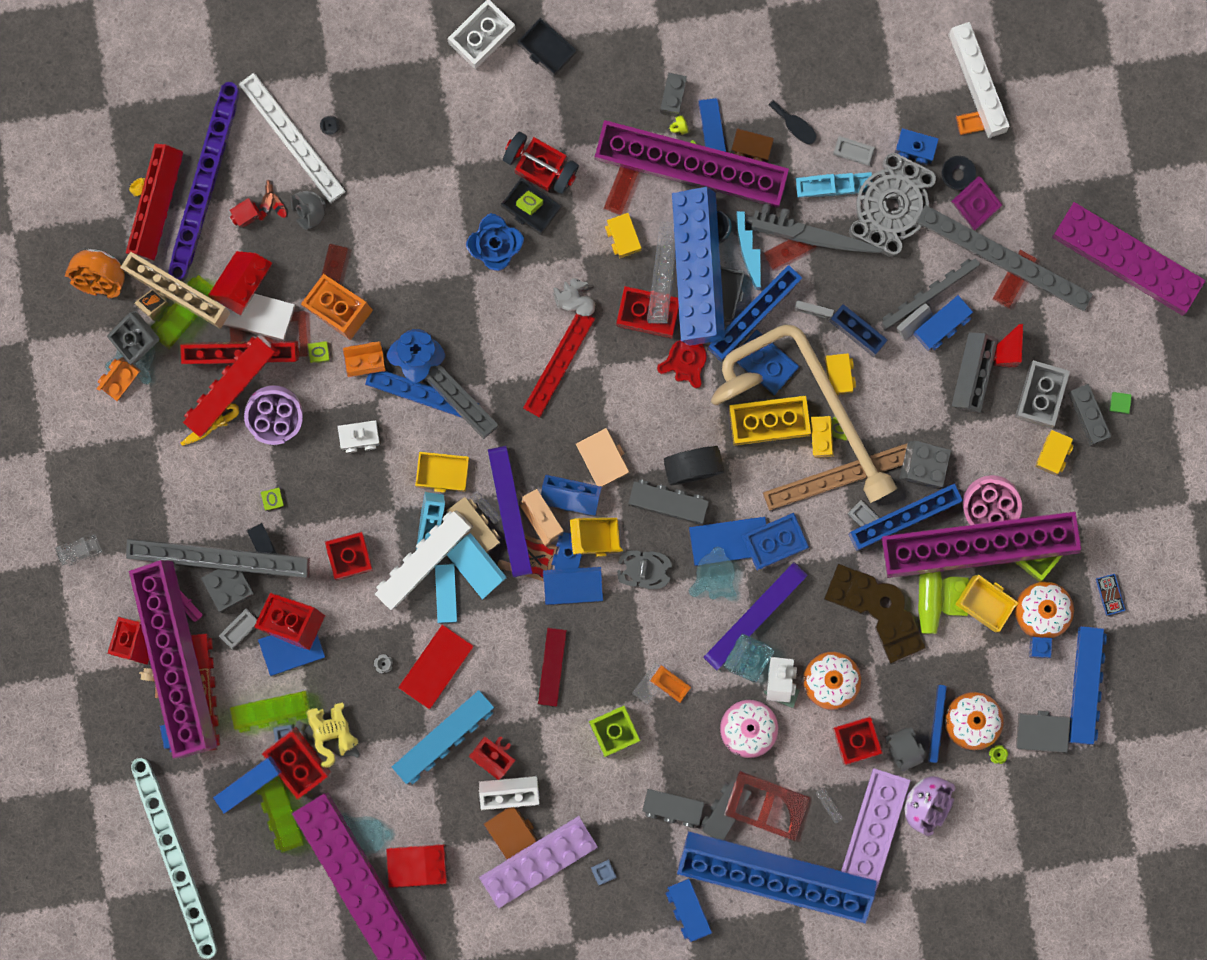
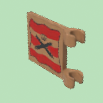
[497,536,557,582]

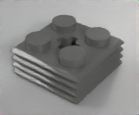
[107,311,159,364]

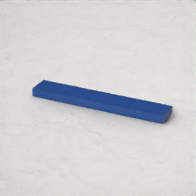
[365,371,480,418]

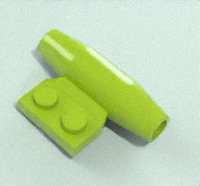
[918,571,969,634]

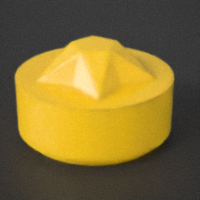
[129,178,145,196]

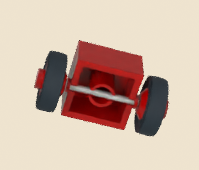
[503,132,579,194]

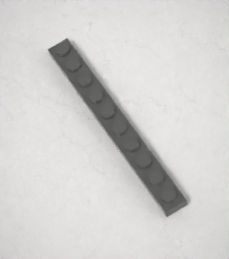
[916,205,1093,311]
[126,539,310,578]

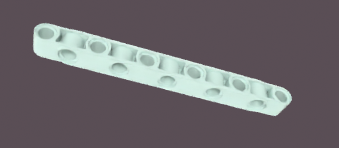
[131,758,217,959]

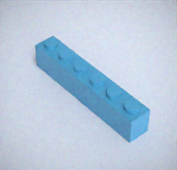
[392,690,494,785]

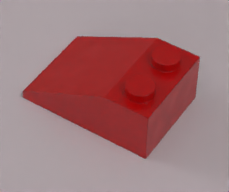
[254,593,325,650]
[386,844,447,887]

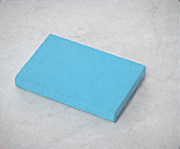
[447,533,507,599]

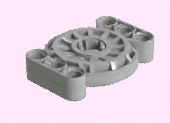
[849,153,936,257]

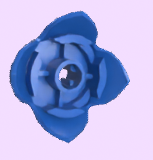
[466,213,524,271]
[387,329,445,384]

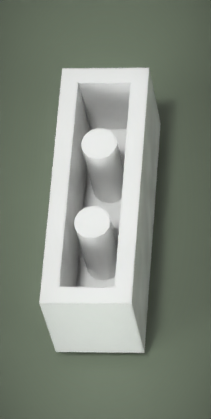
[479,776,539,810]

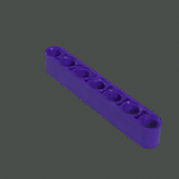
[488,446,532,578]
[703,562,808,671]

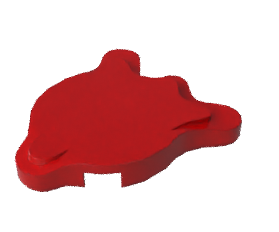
[657,340,707,389]

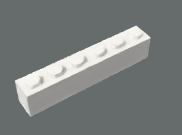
[949,22,1009,138]
[375,511,473,610]

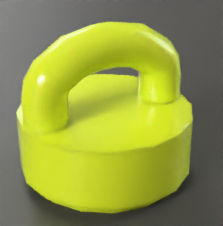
[670,115,689,135]

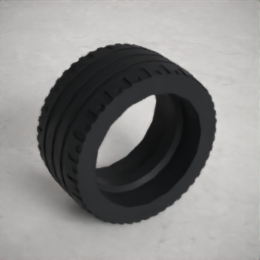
[664,445,724,485]

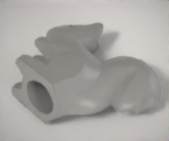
[553,278,596,316]

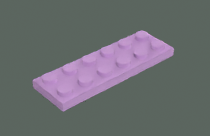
[841,768,910,890]
[479,816,598,909]

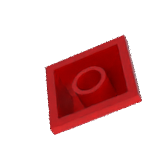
[993,324,1023,367]
[107,617,149,665]

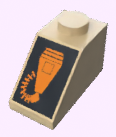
[135,289,169,321]

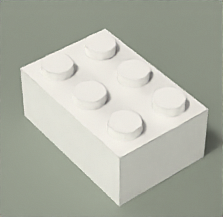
[448,0,515,70]

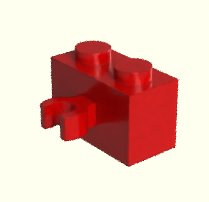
[468,737,515,780]

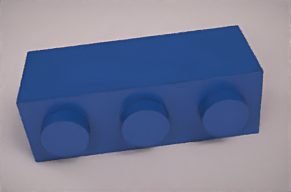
[913,295,973,351]
[541,475,602,516]
[666,878,712,942]

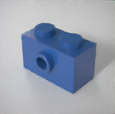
[895,128,938,165]
[551,532,582,570]

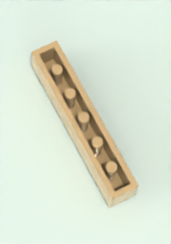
[120,252,230,329]

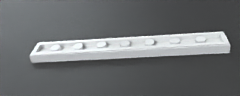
[239,73,345,204]

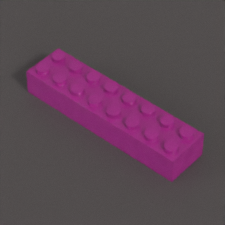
[1052,202,1206,316]

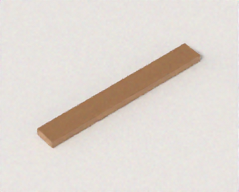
[763,444,907,511]

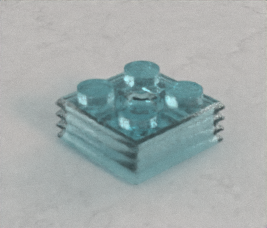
[723,634,774,683]

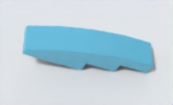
[796,172,873,197]
[736,212,761,290]

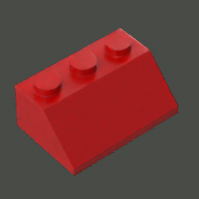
[208,251,272,316]

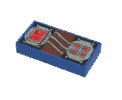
[1095,573,1125,616]

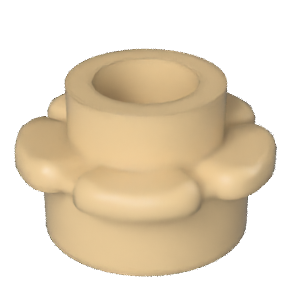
[139,668,155,681]

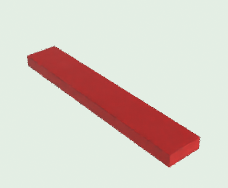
[523,313,595,418]

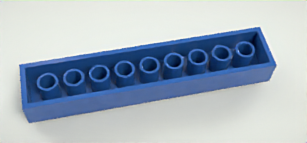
[677,831,877,923]

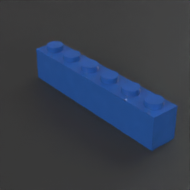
[708,265,802,362]
[848,484,963,551]
[1068,626,1107,745]

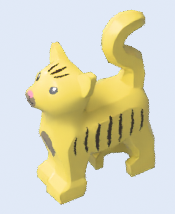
[307,703,358,768]

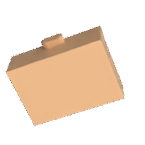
[576,428,630,487]
[519,489,563,546]

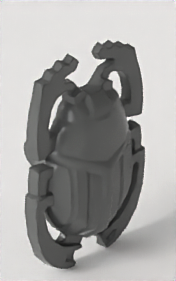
[617,551,672,589]

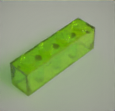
[151,275,213,350]
[230,691,311,733]
[256,775,305,853]

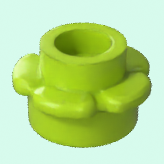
[989,745,1008,764]

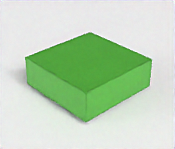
[1109,392,1132,414]

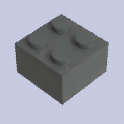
[900,441,951,488]
[201,568,255,613]

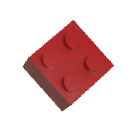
[325,532,373,581]
[832,716,882,765]

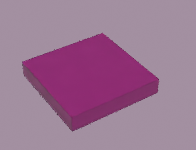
[951,176,1002,230]

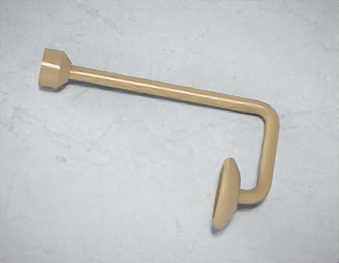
[711,324,897,503]

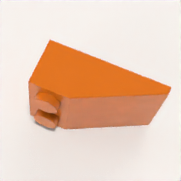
[301,274,373,341]

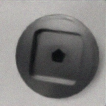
[320,115,340,135]

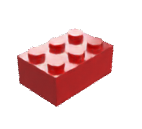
[616,286,679,339]
[262,727,331,800]

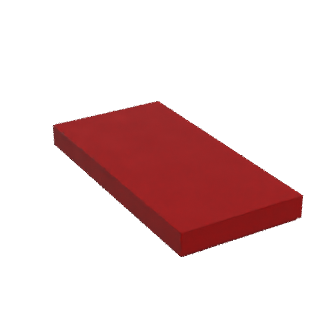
[398,624,474,710]

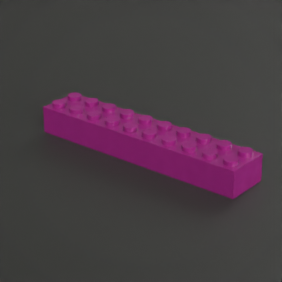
[594,120,789,208]
[882,511,1081,578]
[129,560,218,758]
[292,792,427,960]

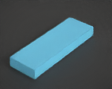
[435,564,457,623]

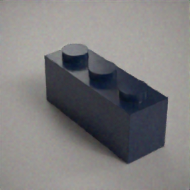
[830,304,887,357]

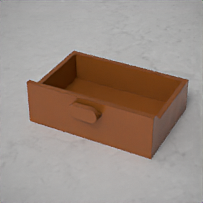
[484,807,538,860]

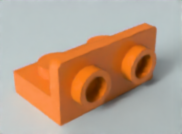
[343,342,386,377]
[96,357,141,401]

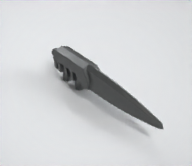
[745,204,884,253]

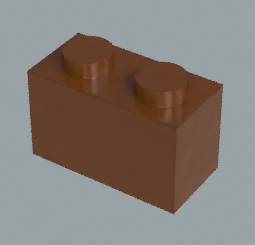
[731,128,774,163]

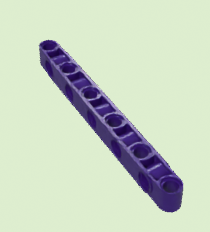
[168,82,239,282]

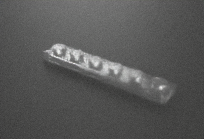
[647,222,676,323]

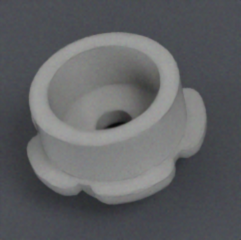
[374,654,393,673]

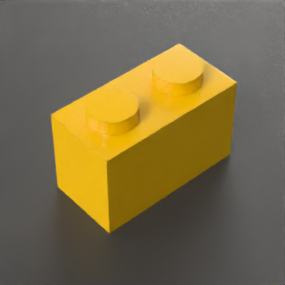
[605,213,641,258]
[825,353,856,395]
[811,416,834,458]
[1035,430,1074,476]

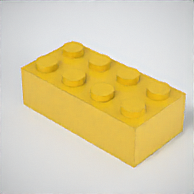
[729,396,811,446]

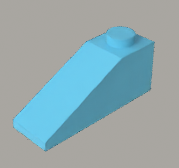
[416,492,445,550]

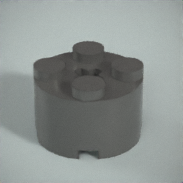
[885,727,925,772]

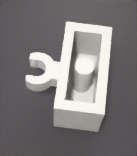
[338,420,380,453]
[767,657,797,702]

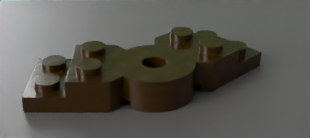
[824,564,925,663]

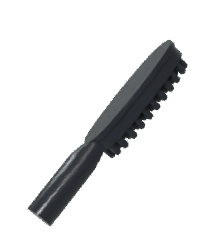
[769,100,816,145]

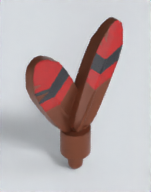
[259,180,287,221]

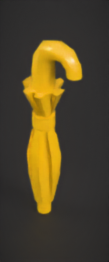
[180,404,240,446]

